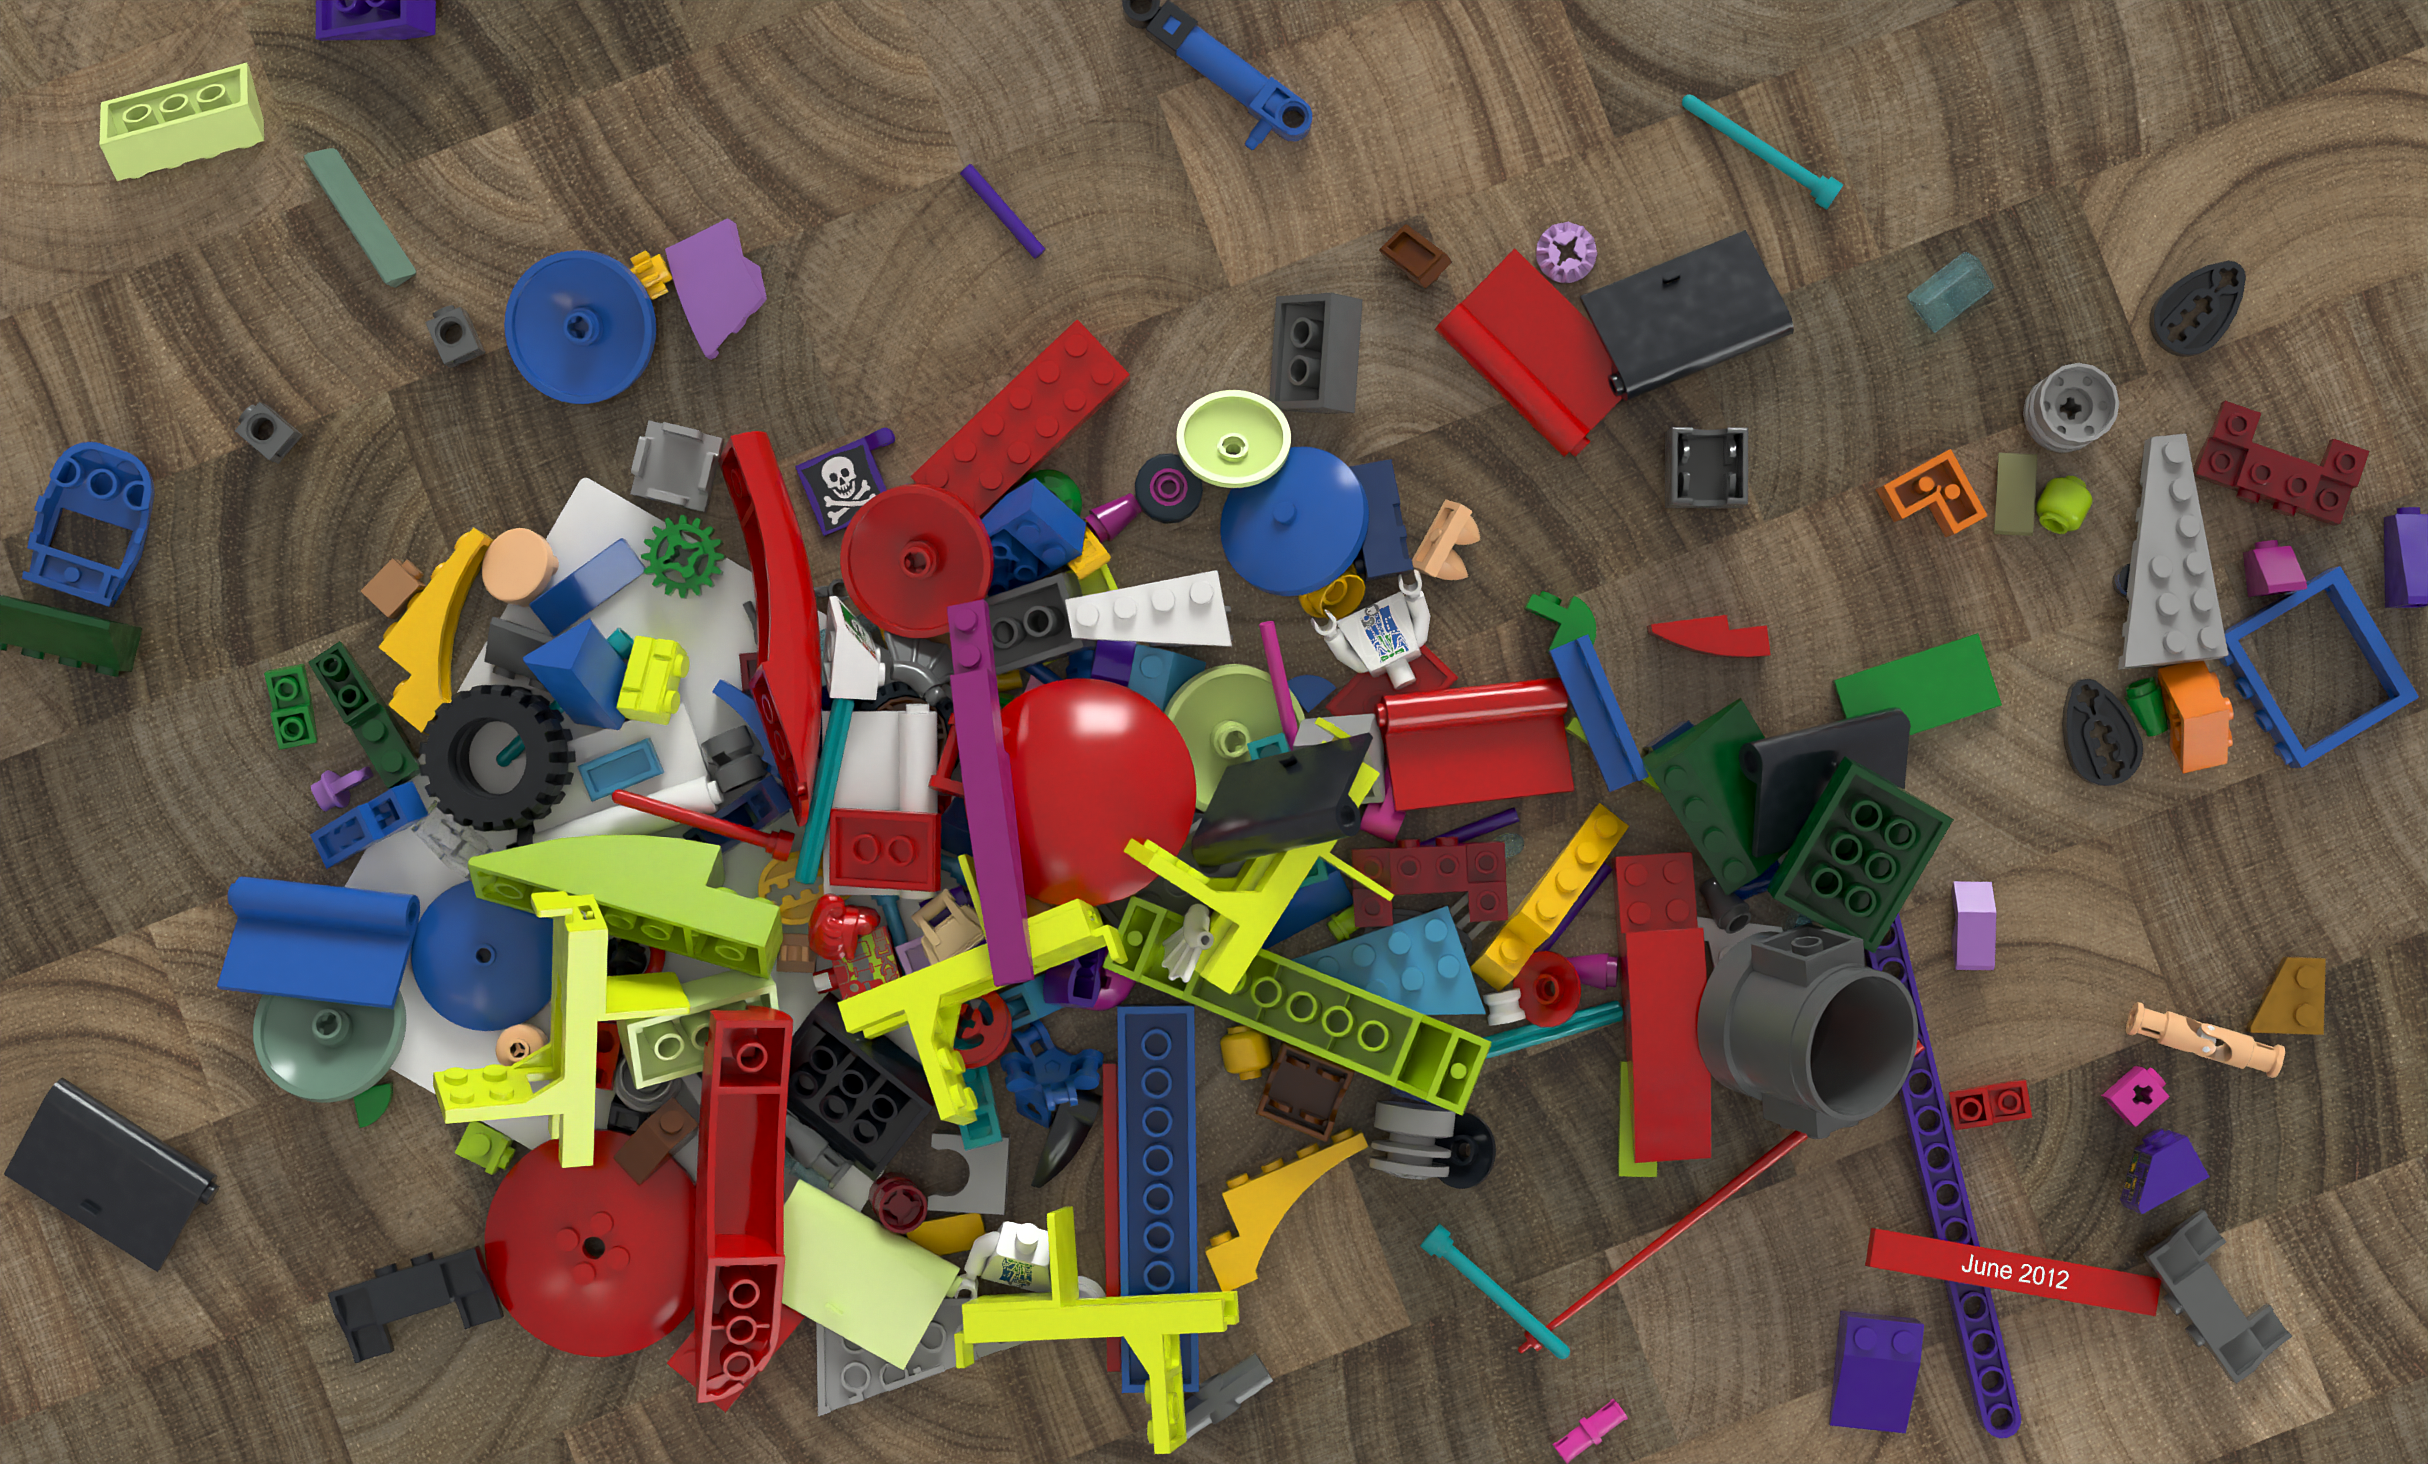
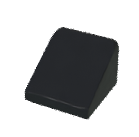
[607,1093,651,1135]

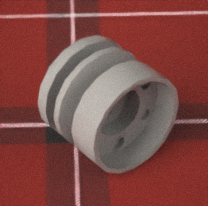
[2023,363,2119,453]
[1369,1101,1456,1180]

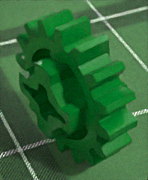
[641,515,726,599]

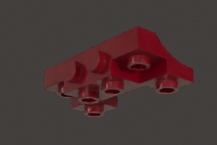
[2193,400,2370,526]
[1351,836,1509,928]

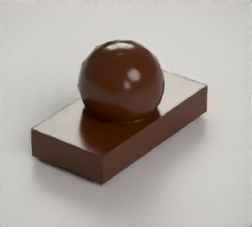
[1379,224,1452,289]

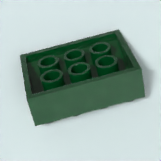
[0,595,142,677]
[1642,698,1789,896]
[1767,756,1954,953]

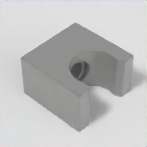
[927,1129,1011,1215]

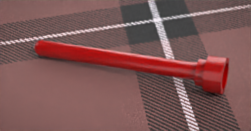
[612,789,795,862]

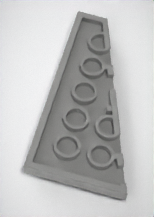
[2118,434,2229,670]
[816,1296,1028,1416]

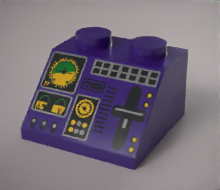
[2120,1128,2209,1214]

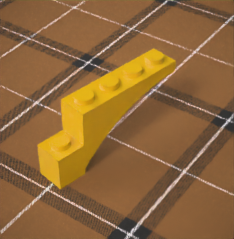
[379,527,494,736]
[1470,803,1629,992]
[1205,1127,1368,1292]

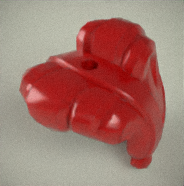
[808,893,881,960]

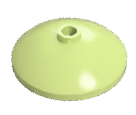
[1176,390,1291,488]

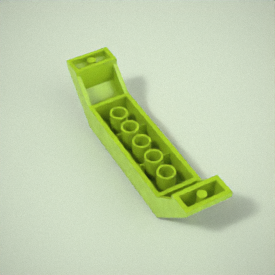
[1103,896,1492,1116]

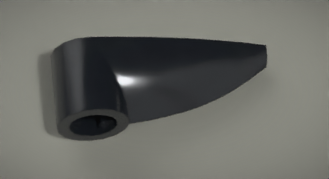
[1031,1089,1102,1188]

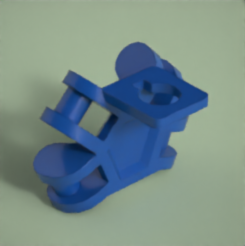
[1000,1019,1104,1129]

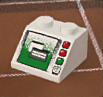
[822,596,885,700]

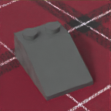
[984,573,1097,676]

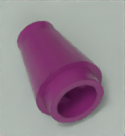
[1083,493,1142,543]
[1566,953,1619,990]

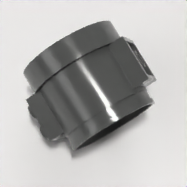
[1697,923,1918,1139]

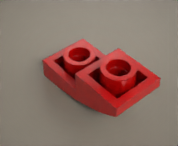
[1949,1079,2033,1130]

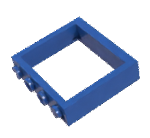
[2219,566,2419,768]

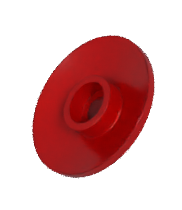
[1513,951,1581,1027]

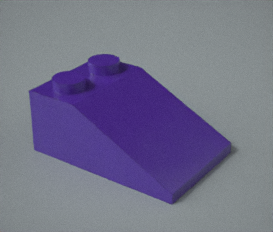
[316,0,436,41]
[1829,1311,1924,1433]

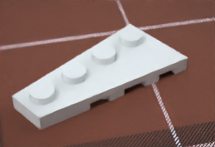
[1065,570,1232,647]

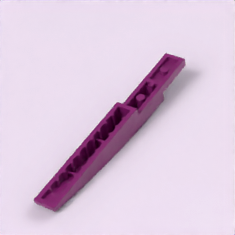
[947,599,1034,987]

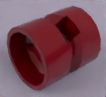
[868,1172,928,1234]

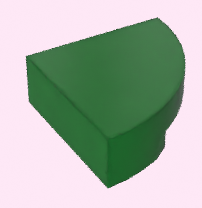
[354,1082,393,1128]

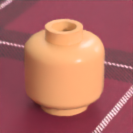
[495,1023,549,1066]

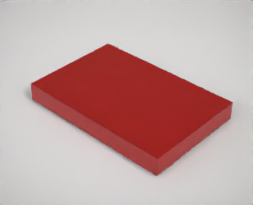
[1325,645,1459,755]
[829,807,941,892]

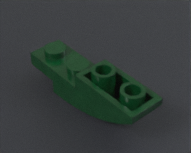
[308,641,421,789]

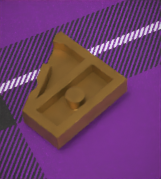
[2246,957,2326,1035]

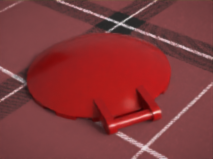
[928,678,1197,907]

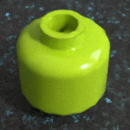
[2035,475,2093,534]

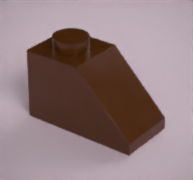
[613,1097,699,1186]

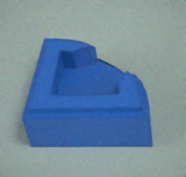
[1287,675,1336,713]

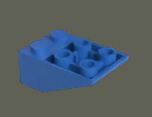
[981,478,1086,597]

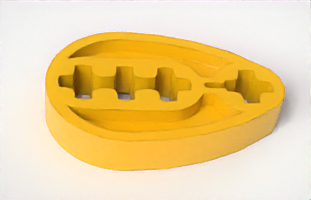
[758,850,852,925]

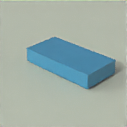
[577,738,664,802]

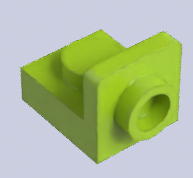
[455,1121,516,1175]

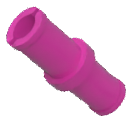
[1552,1398,1628,1464]

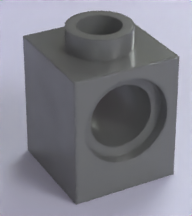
[425,305,486,368]
[235,402,303,464]

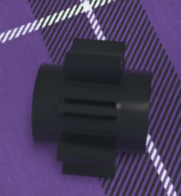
[607,937,647,976]

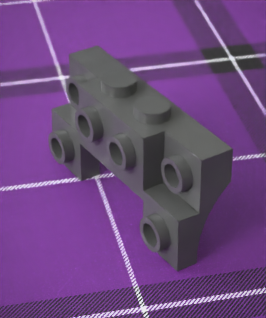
[2143,1209,2292,1384]

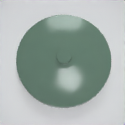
[253,990,406,1103]

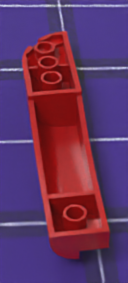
[718,431,822,827]
[694,1005,793,1403]

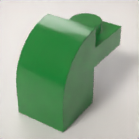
[1524,591,1597,654]

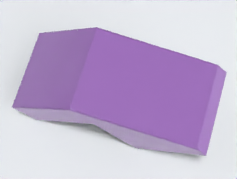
[1951,881,1996,970]

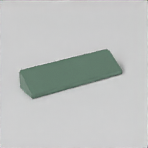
[304,148,416,288]

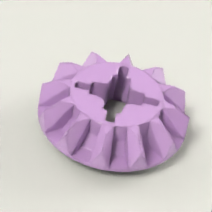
[1536,221,1597,283]

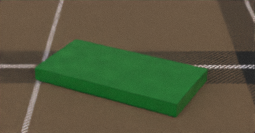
[1832,633,2002,736]

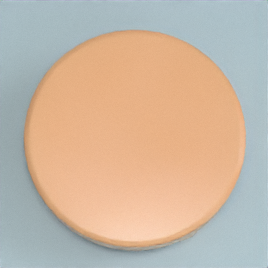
[482,528,559,607]

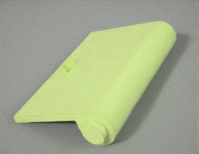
[782,1179,963,1370]

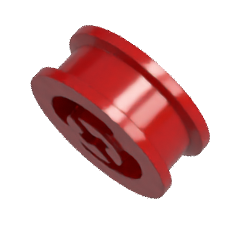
[953,990,1012,1069]

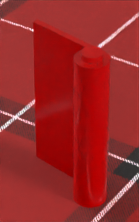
[1434,248,1622,457]
[1375,677,1574,812]

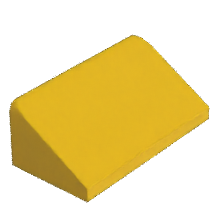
[907,1212,986,1256]

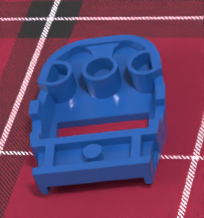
[22,442,155,607]

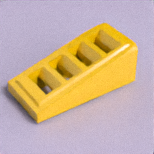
[1066,526,1111,579]

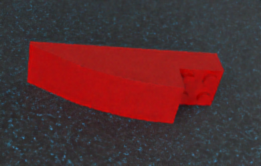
[1611,852,1711,1163]

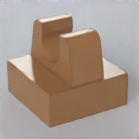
[776,933,817,973]

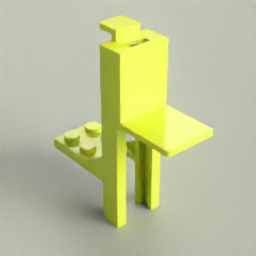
[1124,717,1394,995]
[838,854,1128,1126]
[433,891,690,1168]
[954,1206,1239,1454]

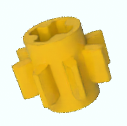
[630,250,673,300]

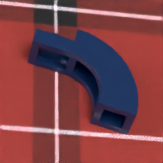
[682,774,792,856]

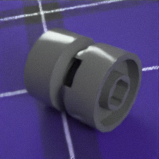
[701,725,767,794]

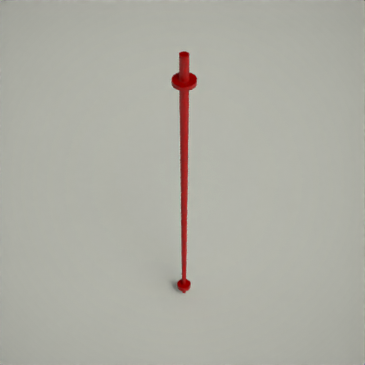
[1518,1039,1925,1353]

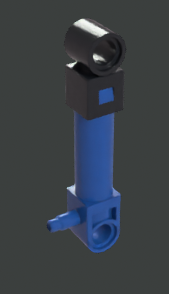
[1122,0,1312,150]

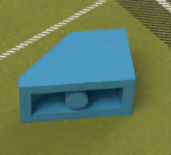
[979,973,1063,1030]

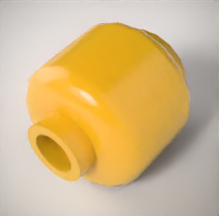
[1220,1025,1273,1080]

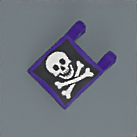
[795,428,906,536]

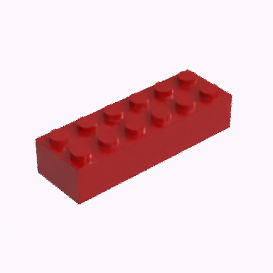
[910,319,1131,520]

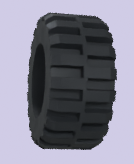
[419,685,576,832]

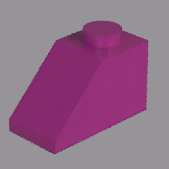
[2243,540,2307,597]

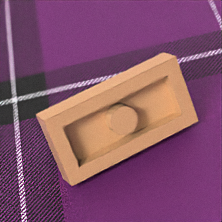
[1412,500,1480,580]

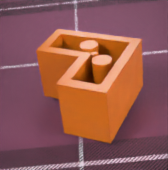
[1876,449,1988,537]
[2158,661,2234,774]

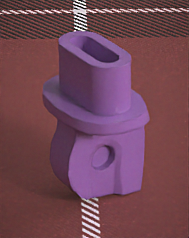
[311,766,374,812]

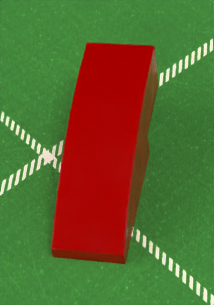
[1647,615,1771,658]

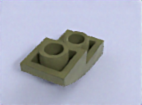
[1994,453,2037,536]

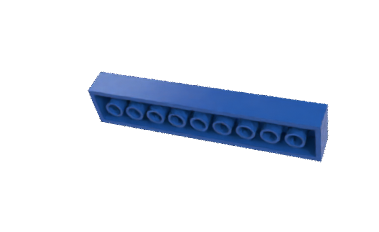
[1117,1004,1199,1393]

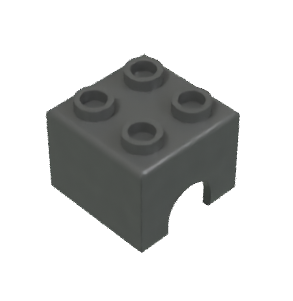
[1665,427,1748,509]

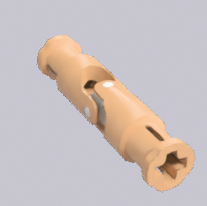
[2126,1002,2285,1078]

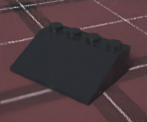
[787,991,936,1181]

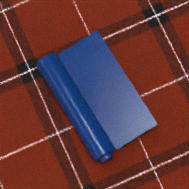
[217,876,420,1009]

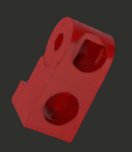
[595,1020,623,1091]

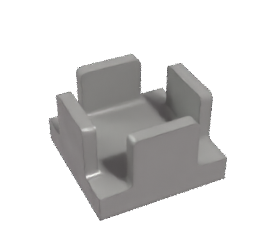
[631,420,724,513]

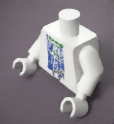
[1311,570,1430,690]
[954,1221,1052,1301]

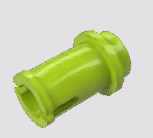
[1326,904,1360,942]

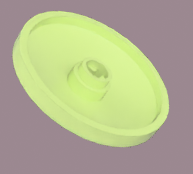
[1164,664,1305,812]

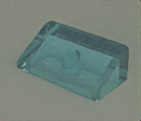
[1907,252,1995,333]

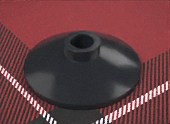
[1433,1112,1496,1189]

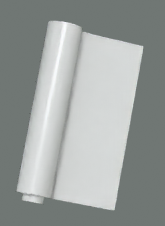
[512,702,724,844]
[822,704,938,899]

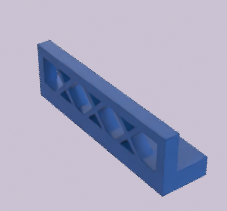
[1548,634,1649,792]

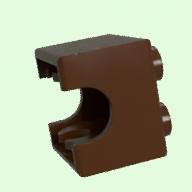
[1255,1041,1355,1142]

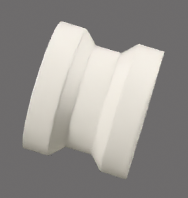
[1482,988,1526,1026]

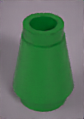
[2124,677,2169,737]

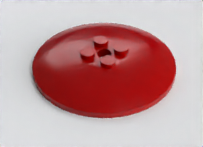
[485,1129,696,1357]

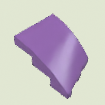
[665,218,767,360]

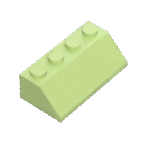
[99,63,264,181]
[617,970,779,1090]

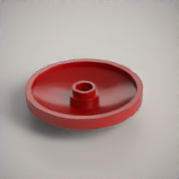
[840,484,994,638]

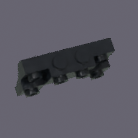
[328,1245,504,1364]

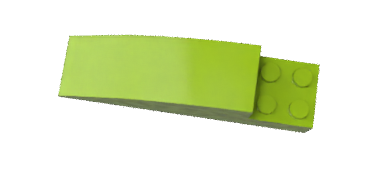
[467,835,783,979]

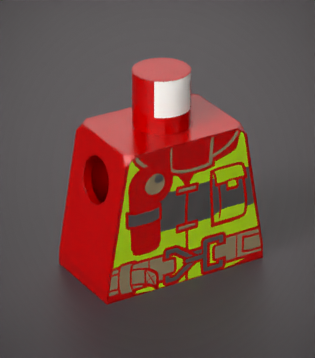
[813,925,903,1000]

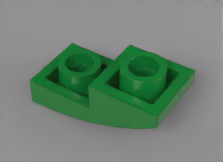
[264,664,318,750]

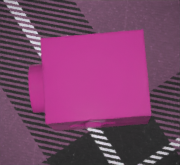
[2101,1066,2170,1127]

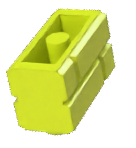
[616,636,690,725]

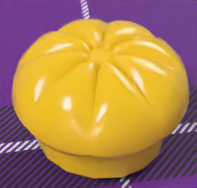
[1298,563,1365,620]

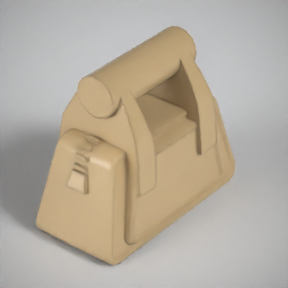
[911,888,985,965]

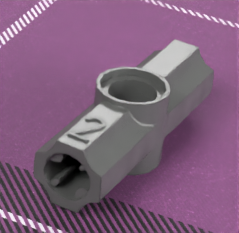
[1184,1352,1273,1439]

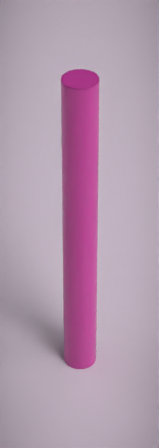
[1259,621,1298,751]

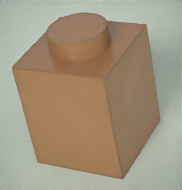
[361,558,426,619]

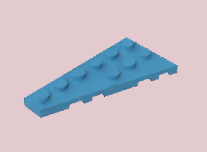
[1291,905,1486,1015]

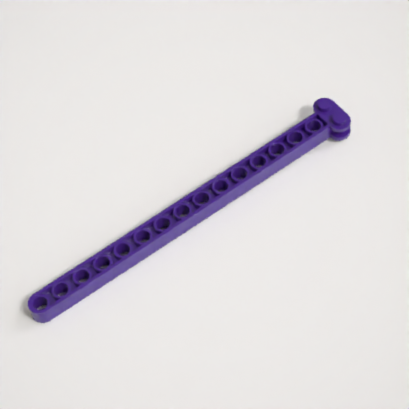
[1864,913,2021,1438]

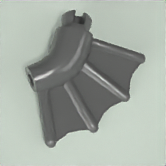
[884,631,954,707]

